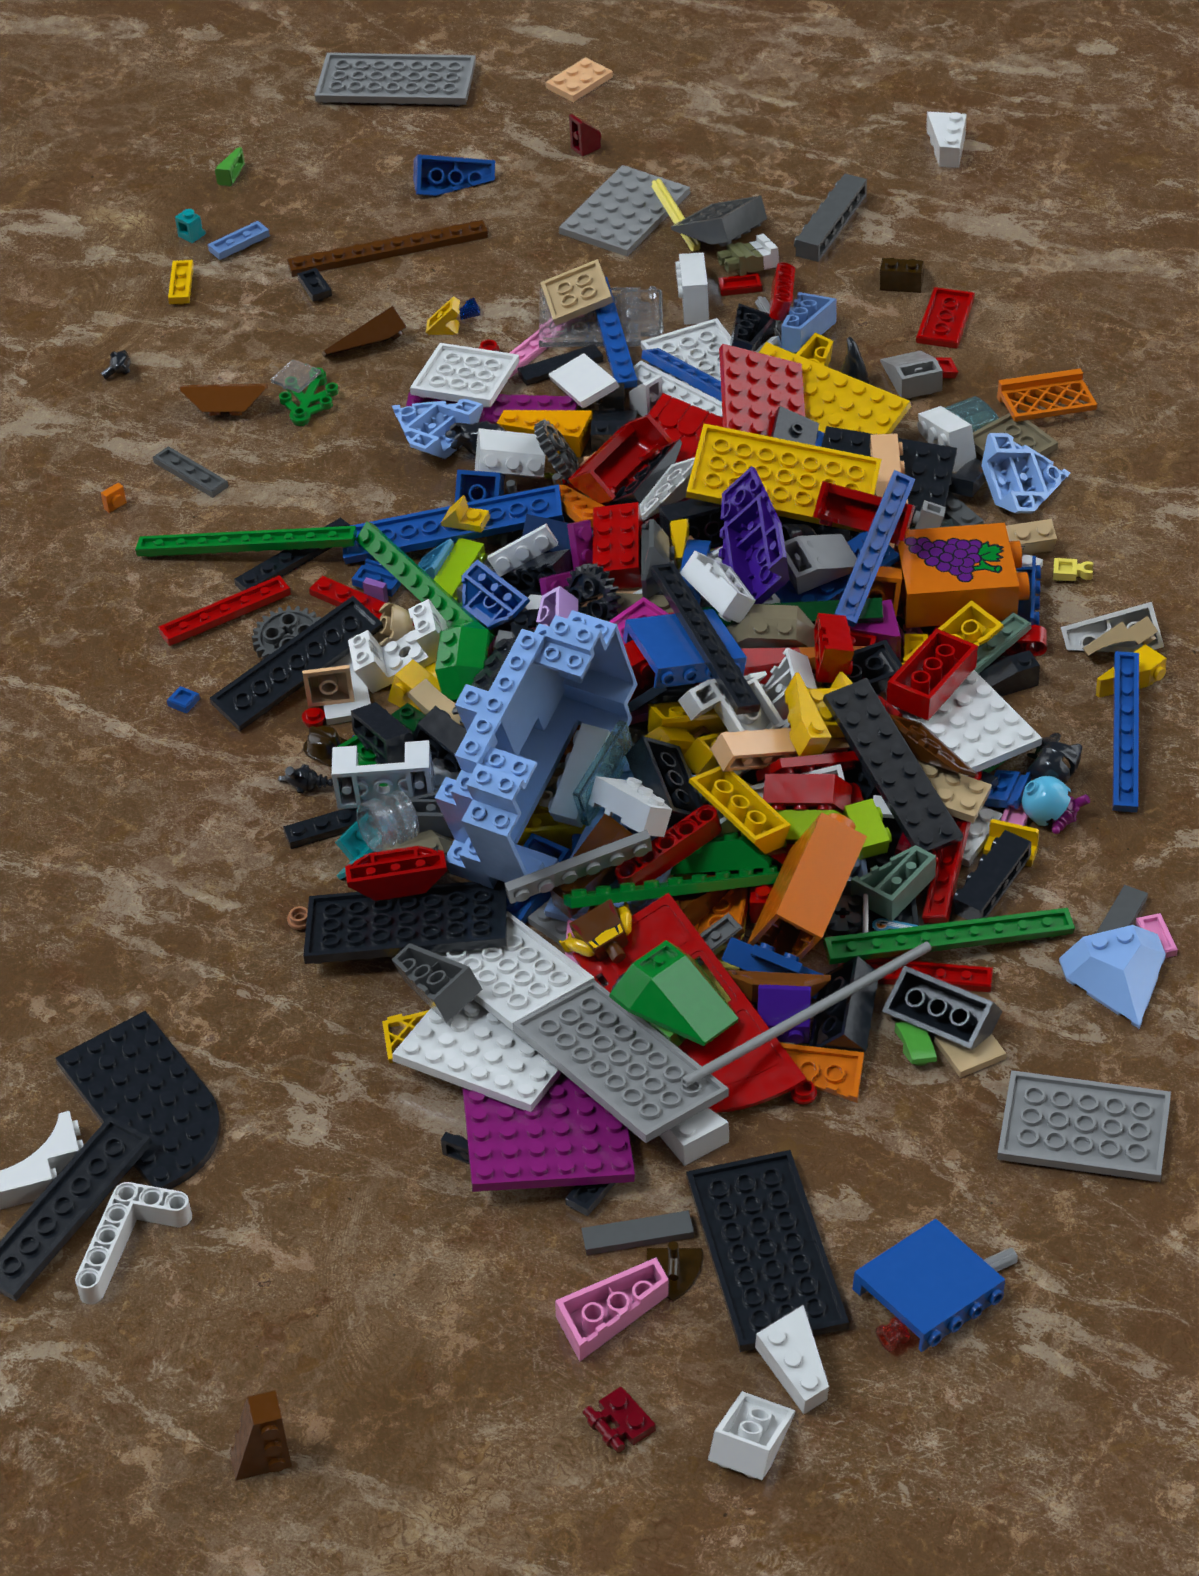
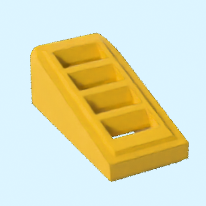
[670,519,689,569]

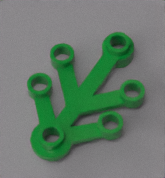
[279,367,339,426]

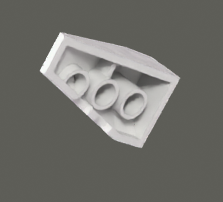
[639,457,695,521]
[1061,602,1164,652]

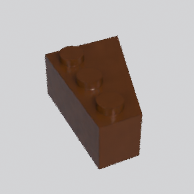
[230,1390,292,1481]

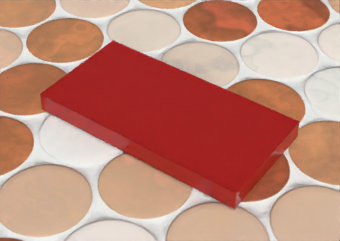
[916,287,975,349]

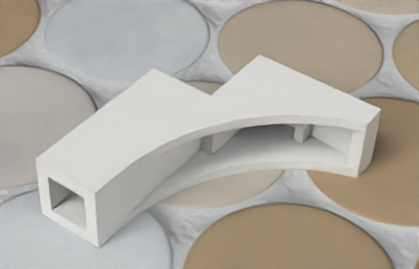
[0,1111,84,1210]

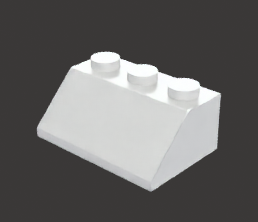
[475,429,545,479]

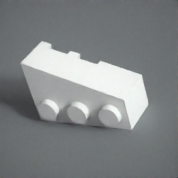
[917,406,976,473]
[680,551,756,623]
[761,647,817,721]
[755,1305,829,1414]

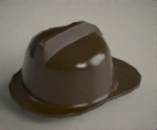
[303,725,347,767]

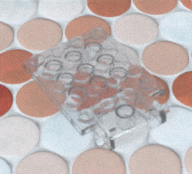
[539,286,664,348]

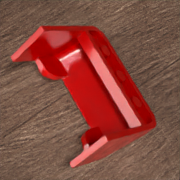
[568,414,672,504]
[813,481,915,545]

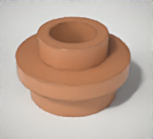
[287,906,308,930]

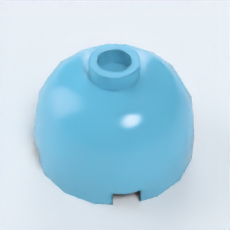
[1021,776,1071,826]

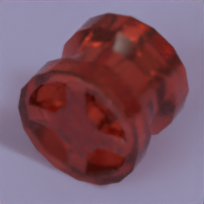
[876,1316,910,1352]

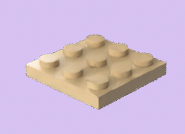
[540,259,614,326]

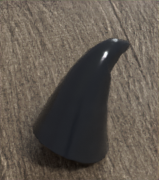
[839,337,869,384]

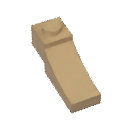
[1082,616,1158,656]
[408,679,464,726]

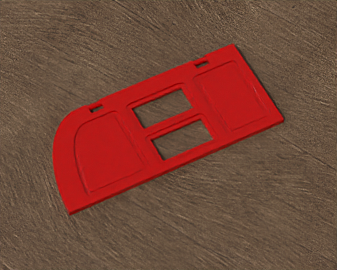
[572,893,807,1113]

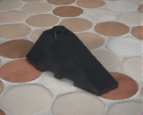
[606,439,682,506]
[979,650,1040,697]

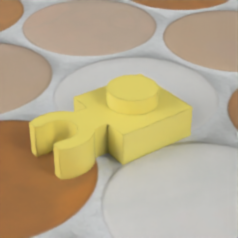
[1053,558,1093,581]

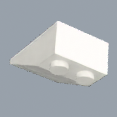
[708,1391,795,1480]

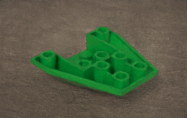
[609,940,739,1046]

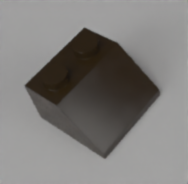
[880,258,925,293]

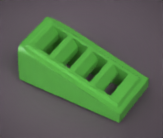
[215,147,245,186]

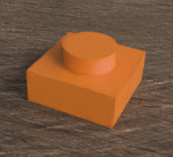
[101,483,127,513]

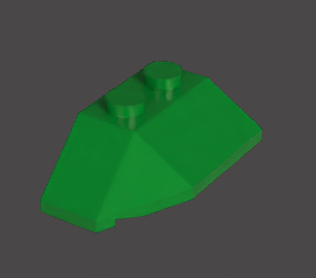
[435,621,491,703]
[671,832,773,875]

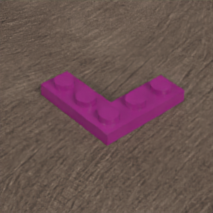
[539,520,593,595]

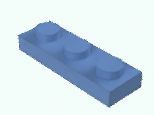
[208,221,270,260]

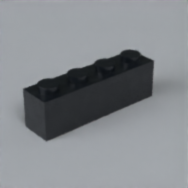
[953,830,1031,920]

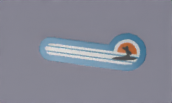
[872,918,918,931]

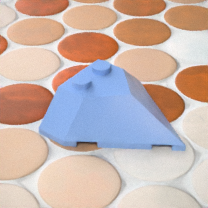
[392,399,483,459]
[981,433,1070,513]
[1059,925,1166,1029]

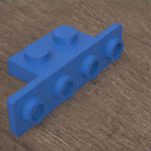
[722,937,824,999]

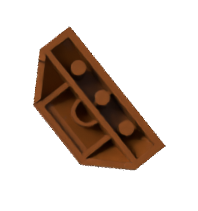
[180,383,268,416]
[727,970,831,1009]

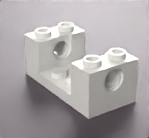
[348,599,448,694]
[331,740,434,809]

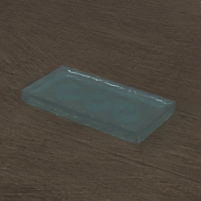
[572,720,633,826]

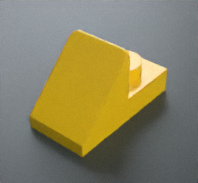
[426,296,460,335]
[441,495,490,533]

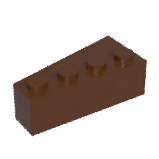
[550,814,633,919]

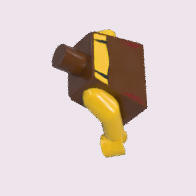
[559,899,632,964]

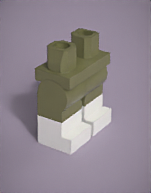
[717,234,779,276]

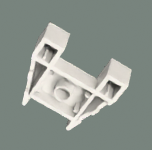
[678,671,790,777]

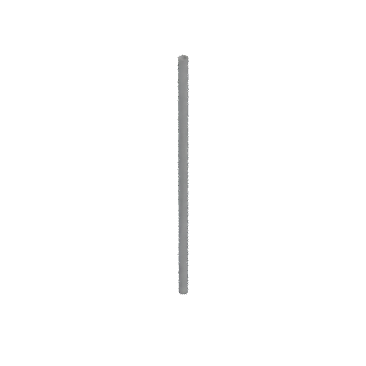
[681,942,931,1088]

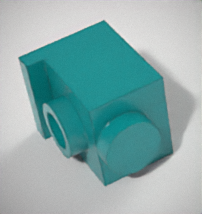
[175,209,206,243]

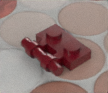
[582,1386,656,1453]

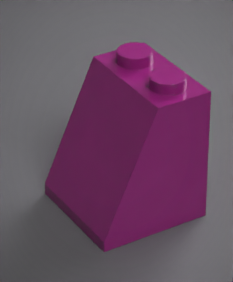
[850,599,901,662]

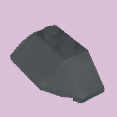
[641,519,675,599]

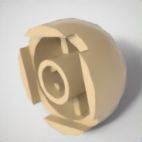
[373,602,415,647]

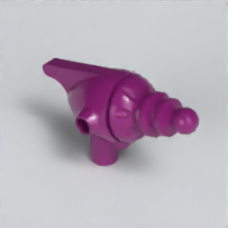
[1052,794,1090,834]

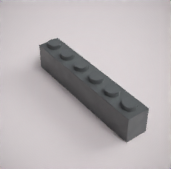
[794,174,867,262]

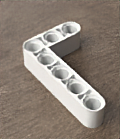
[75,1182,192,1304]

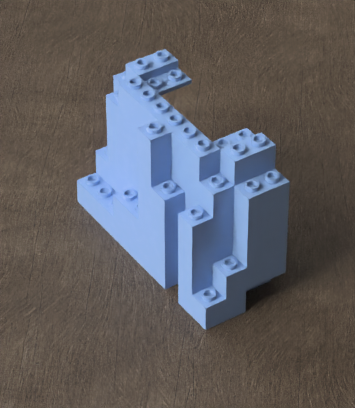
[435,610,638,889]

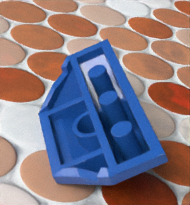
[461,559,530,630]

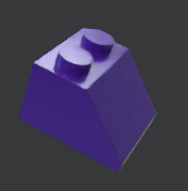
[758,985,811,1044]

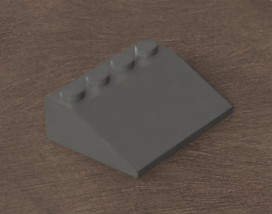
[671,195,767,246]

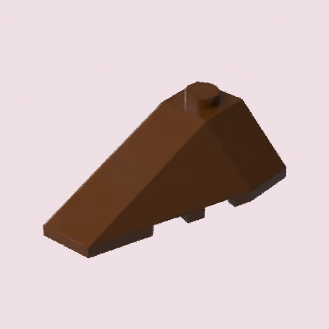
[321,306,406,357]
[889,714,977,777]
[672,870,739,926]

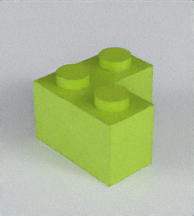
[843,798,892,860]

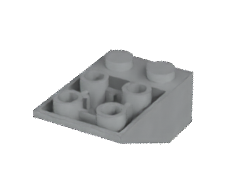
[880,351,943,399]
[784,534,857,595]

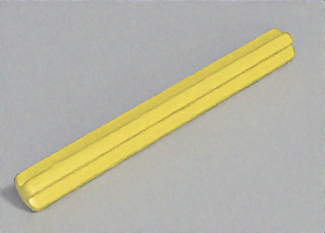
[652,179,701,252]

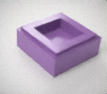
[363,577,388,603]

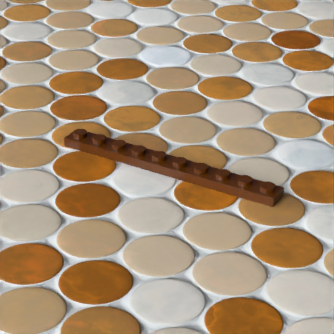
[287,220,488,277]

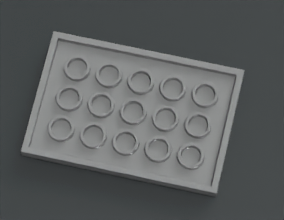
[559,165,690,257]
[997,1070,1171,1182]

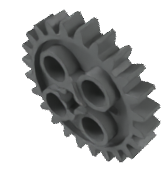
[534,419,580,485]
[252,606,321,659]

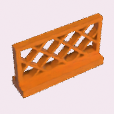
[997,368,1097,422]

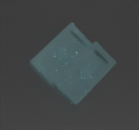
[944,396,999,431]

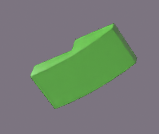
[895,1022,937,1065]

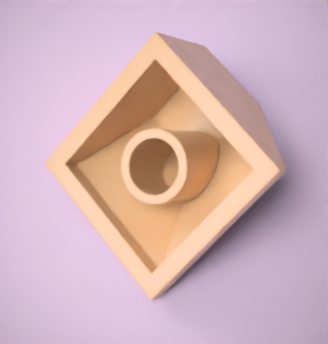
[302,665,355,707]

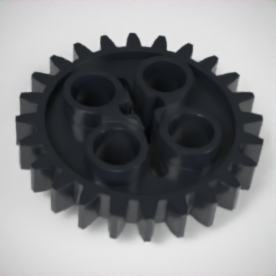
[564,563,622,622]

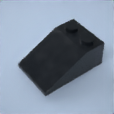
[590,410,638,454]
[822,640,902,695]

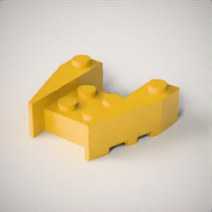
[784,672,852,756]

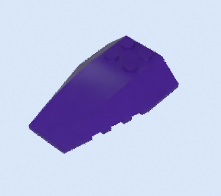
[718,466,789,604]

